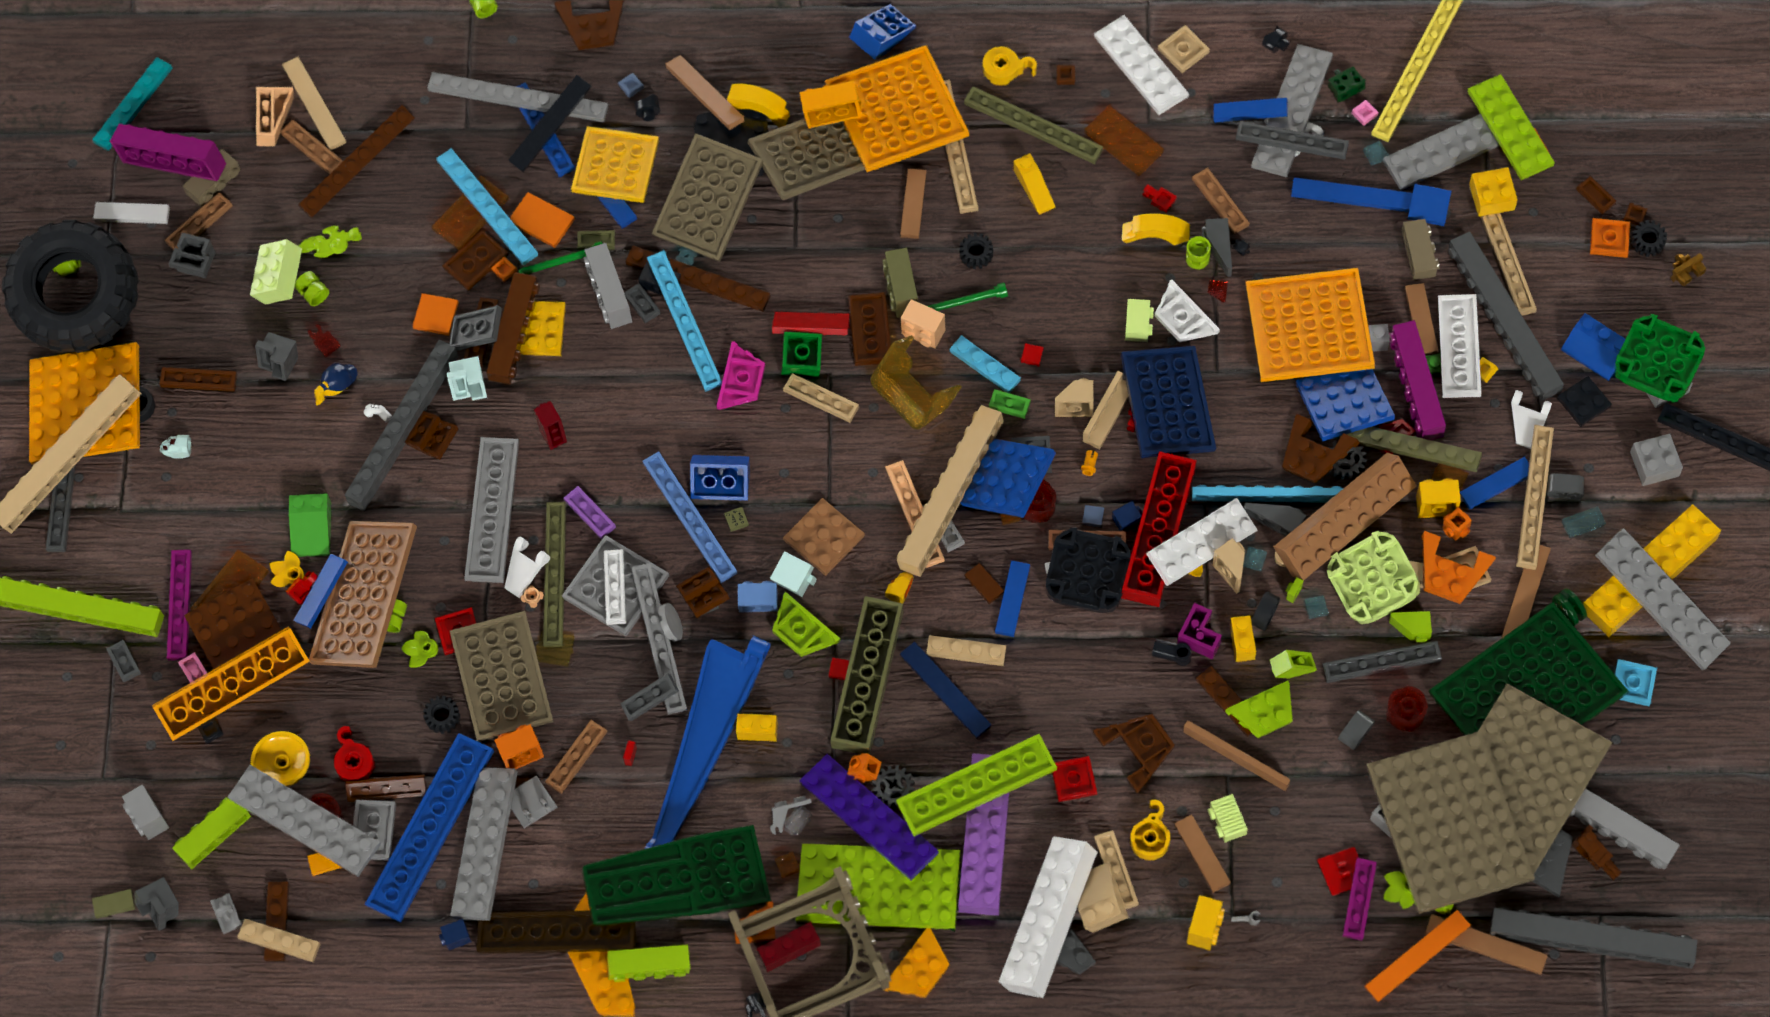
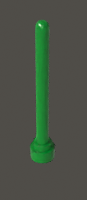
[518,241,603,274]
[927,282,1008,311]

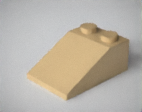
[1078,862,1129,933]

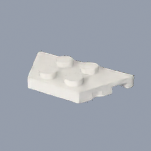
[1155,280,1220,342]

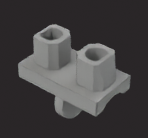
[210,893,242,934]

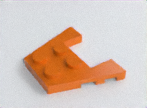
[1422,531,1496,604]

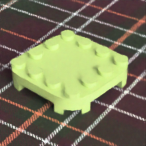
[1327,531,1420,624]

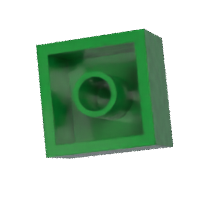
[781,332,822,377]

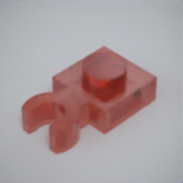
[308,324,340,358]

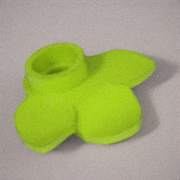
[401,631,438,668]
[1383,871,1414,909]

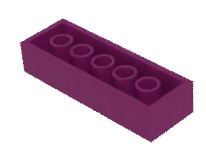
[110,124,227,181]
[1389,320,1446,440]

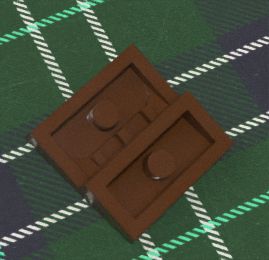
[405,411,459,460]
[676,567,730,618]

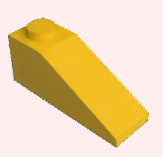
[1014,153,1055,215]

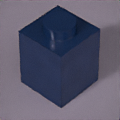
[1112,501,1142,532]
[439,919,471,951]

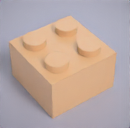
[901,299,945,348]

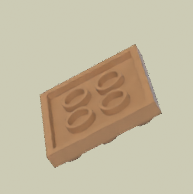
[783,498,865,576]

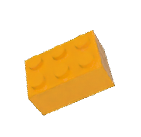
[800,80,862,129]

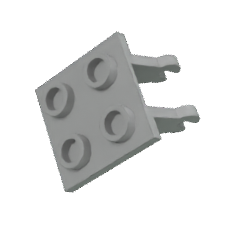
[511,775,558,829]
[770,796,812,835]

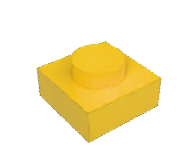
[1480,357,1498,383]

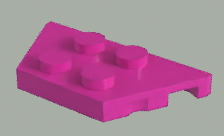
[717,341,765,410]

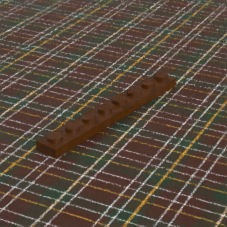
[298,105,415,218]
[626,246,770,312]

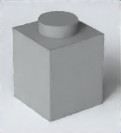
[1368,324,1390,352]

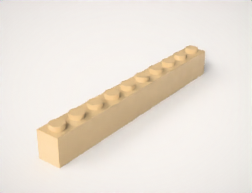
[0,374,142,534]
[897,405,1004,577]

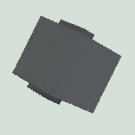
[169,233,216,278]
[255,332,298,381]
[135,877,179,931]

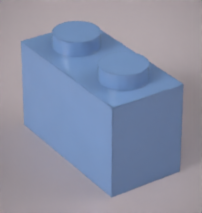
[738,581,778,612]

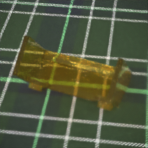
[871,335,962,429]

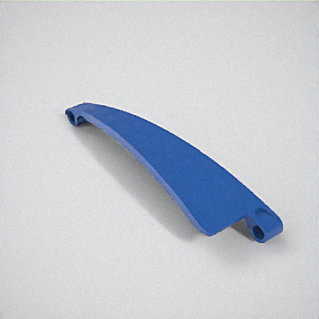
[644,635,771,849]

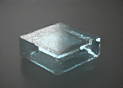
[1304,595,1328,619]

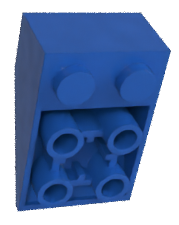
[849,4,916,60]

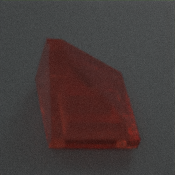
[1208,280,1228,302]

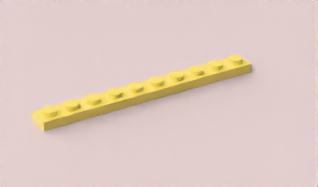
[1371,0,1463,142]

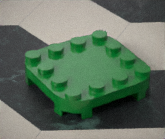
[1614,314,1706,402]

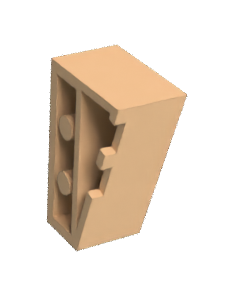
[256,87,294,146]

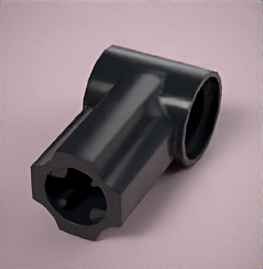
[1152,639,1191,666]

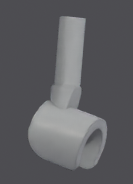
[1232,911,1260,926]

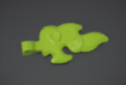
[298,226,362,258]

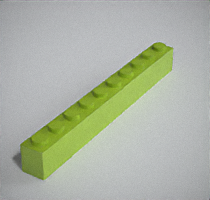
[0,576,164,637]

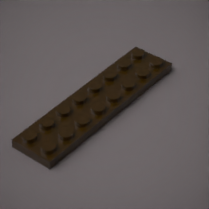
[476,911,636,954]

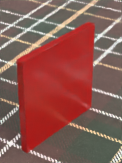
[1317,847,1359,896]

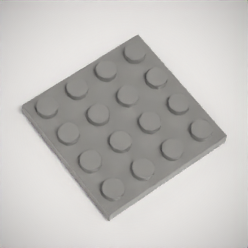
[562,535,669,637]

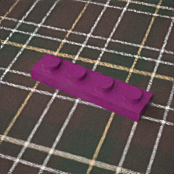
[1342,858,1377,941]

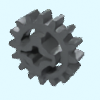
[1328,441,1367,480]
[872,765,915,809]

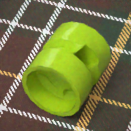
[469,0,498,18]
[1186,236,1211,269]
[294,271,329,306]
[387,599,407,633]

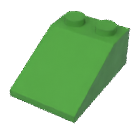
[289,494,331,557]

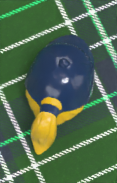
[314,363,357,405]

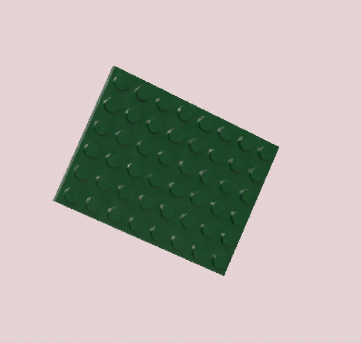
[1429,602,1628,736]

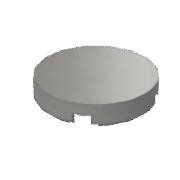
[658,603,683,642]

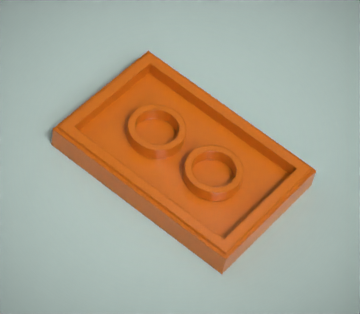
[510,192,575,248]

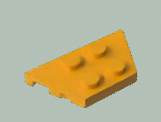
[884,928,949,998]

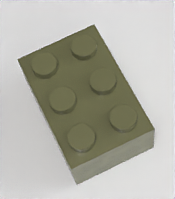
[882,248,918,318]

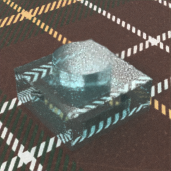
[1363,141,1388,166]
[1243,547,1267,572]

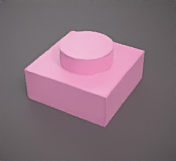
[1351,100,1378,126]

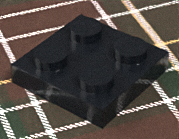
[1557,376,1612,427]

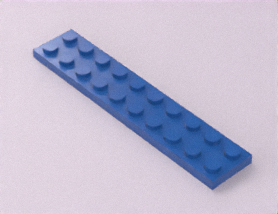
[365,733,494,922]

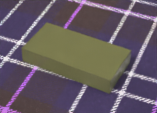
[577,230,615,251]
[92,889,135,919]

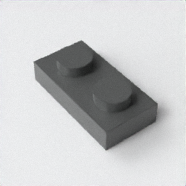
[624,284,661,323]
[106,639,141,682]

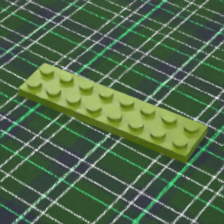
[896,734,1057,836]

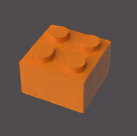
[494,724,544,769]

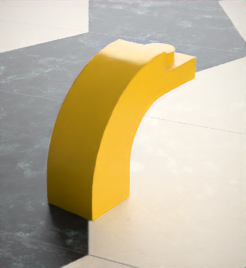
[727,84,790,128]
[1122,214,1190,245]

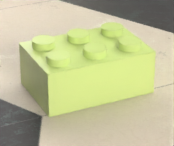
[250,239,302,305]

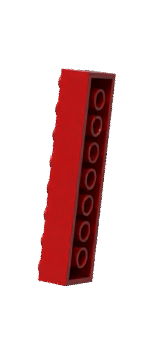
[1122,451,1197,607]

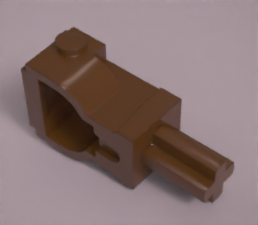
[1572,825,1622,880]

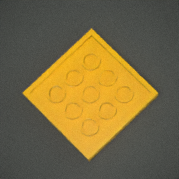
[571,126,659,203]

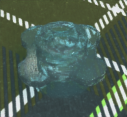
[676,247,697,265]

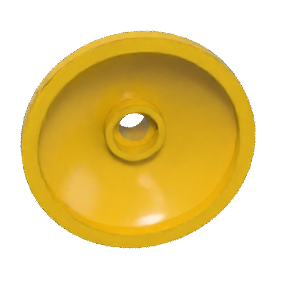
[251,731,310,787]

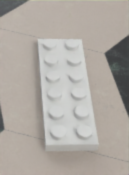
[1094,15,1189,115]
[1438,294,1481,398]
[1146,498,1258,586]

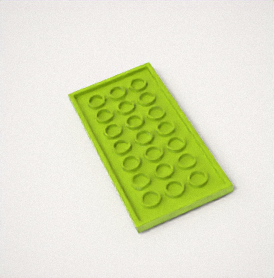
[795,843,961,929]

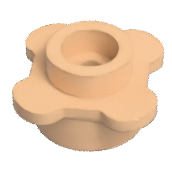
[521,586,544,608]

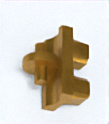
[1670,253,1706,286]

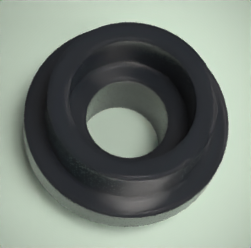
[1233,239,1250,256]

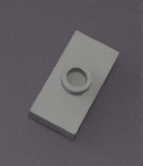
[941,520,965,553]

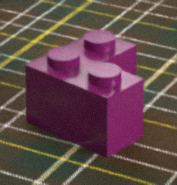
[1177,603,1222,660]

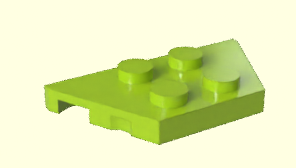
[772,592,841,657]
[1225,681,1293,738]

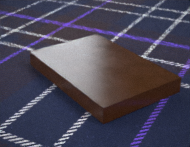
[442,230,509,291]

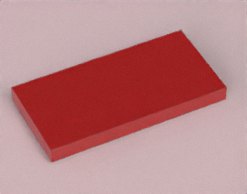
[772,312,850,335]

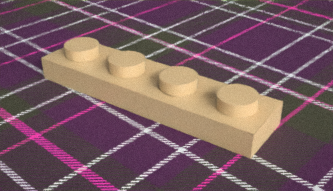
[783,373,859,423]
[926,635,1006,666]
[1094,830,1139,909]
[238,919,320,962]

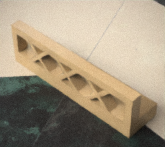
[1083,371,1129,450]

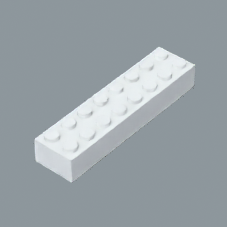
[999,836,1097,998]

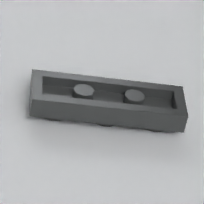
[620,674,679,721]

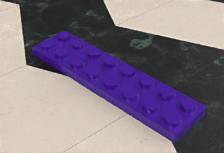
[799,754,939,880]

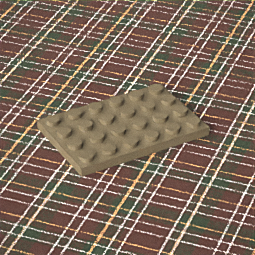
[748,119,865,201]
[652,133,763,262]
[450,611,554,742]

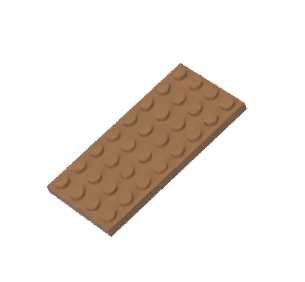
[309,521,417,668]

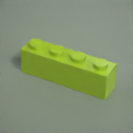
[173,797,251,870]
[607,945,690,982]

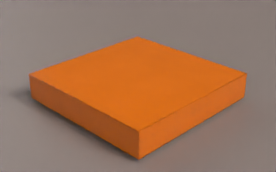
[1590,218,1630,258]
[412,293,459,336]

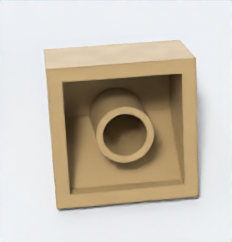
[1055,378,1093,417]
[1212,538,1245,594]

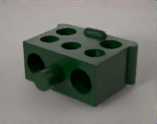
[1328,66,1366,102]

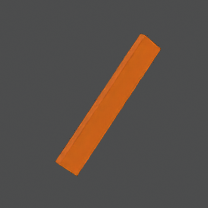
[1365,910,1471,1002]

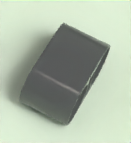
[1547,473,1584,499]
[1338,710,1375,751]

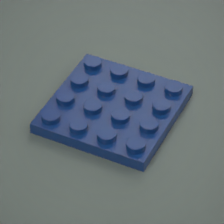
[1296,369,1395,442]
[961,439,1056,518]

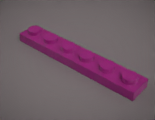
[167,550,192,661]

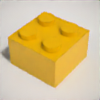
[1469,167,1518,217]
[1416,478,1461,518]
[1187,895,1225,950]

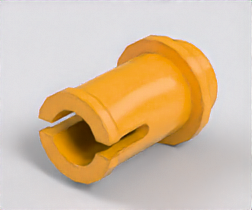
[1081,450,1098,476]

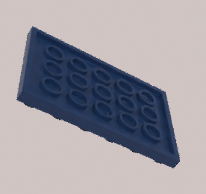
[1121,346,1216,458]

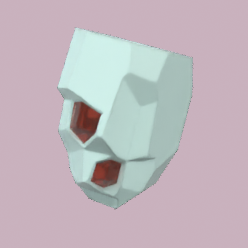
[160,435,191,458]

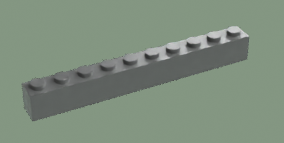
[1448,232,1564,401]
[345,340,459,512]
[1490,907,1697,969]

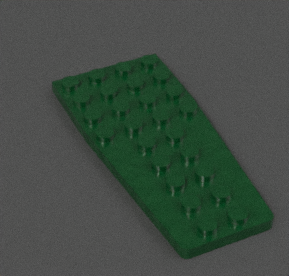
[582,825,771,925]

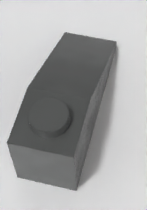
[1202,218,1232,277]
[1244,503,1306,537]

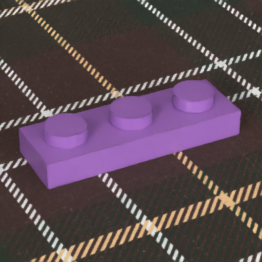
[564,486,616,540]

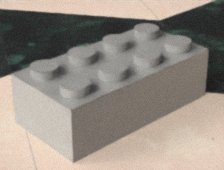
[583,243,632,329]

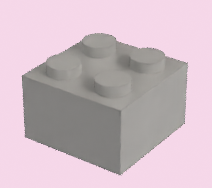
[1630,434,1683,486]
[122,784,169,840]

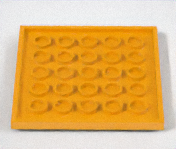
[825,45,969,172]
[1246,268,1375,382]
[29,342,140,465]

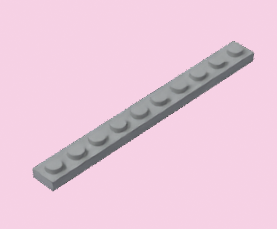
[427,72,609,122]

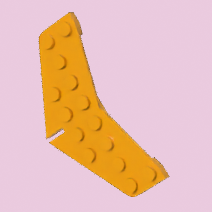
[567,893,635,1017]

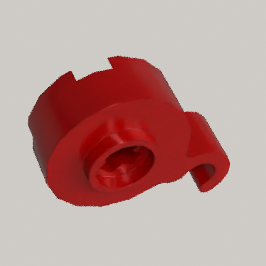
[334,726,375,782]

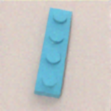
[950,335,1021,393]

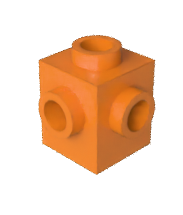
[1442,507,1472,541]
[847,753,882,783]

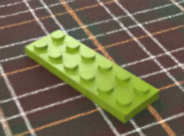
[1468,74,1555,180]

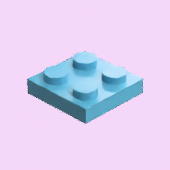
[1615,659,1657,706]

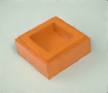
[491,256,518,282]

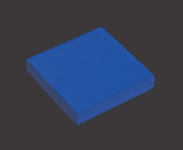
[1407,184,1451,226]

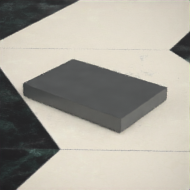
[449,305,502,351]

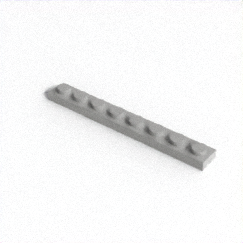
[631,563,687,715]

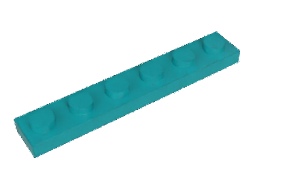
[92,57,173,151]

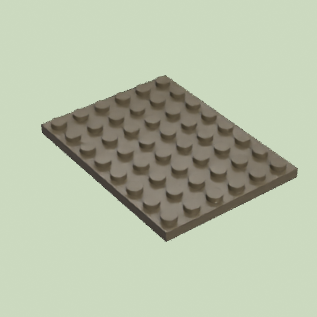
[1478,684,1612,875]
[1366,731,1535,914]

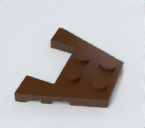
[554,0,625,50]
[1282,414,1360,484]
[1093,714,1175,793]

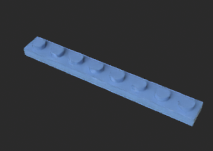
[643,452,737,583]

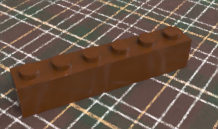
[486,272,540,385]

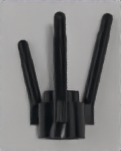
[745,992,766,1017]

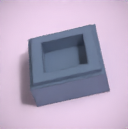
[618,73,644,98]
[1082,505,1104,528]

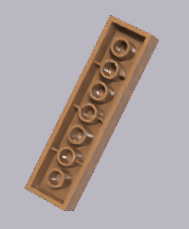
[1274,453,1417,581]

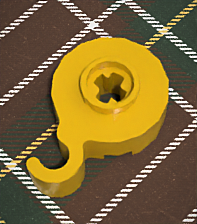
[983,47,1037,86]
[1130,800,1170,860]

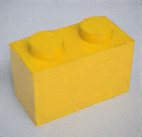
[1230,615,1256,662]
[736,714,778,741]

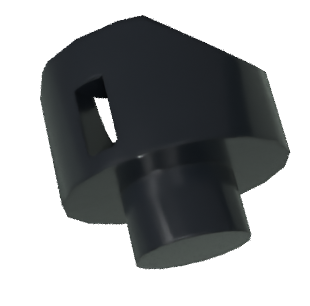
[1262,26,1290,53]
[634,94,660,121]

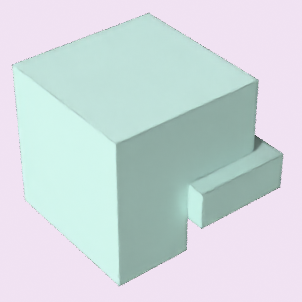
[447,356,487,401]
[770,551,817,597]

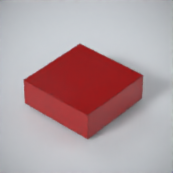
[1021,343,1044,366]
[828,657,850,680]
[623,740,637,766]

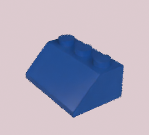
[1561,313,1626,381]
[690,455,750,501]

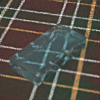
[1562,506,1606,538]

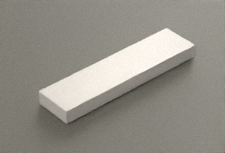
[93,202,170,224]
[604,549,626,625]

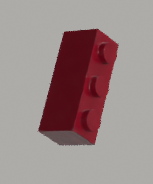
[534,401,567,450]
[757,922,821,972]

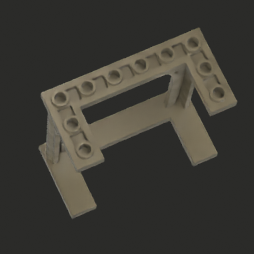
[728,866,892,1017]

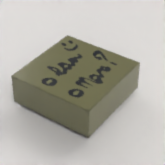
[724,507,749,532]

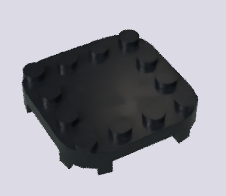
[694,109,769,177]
[1046,528,1131,613]

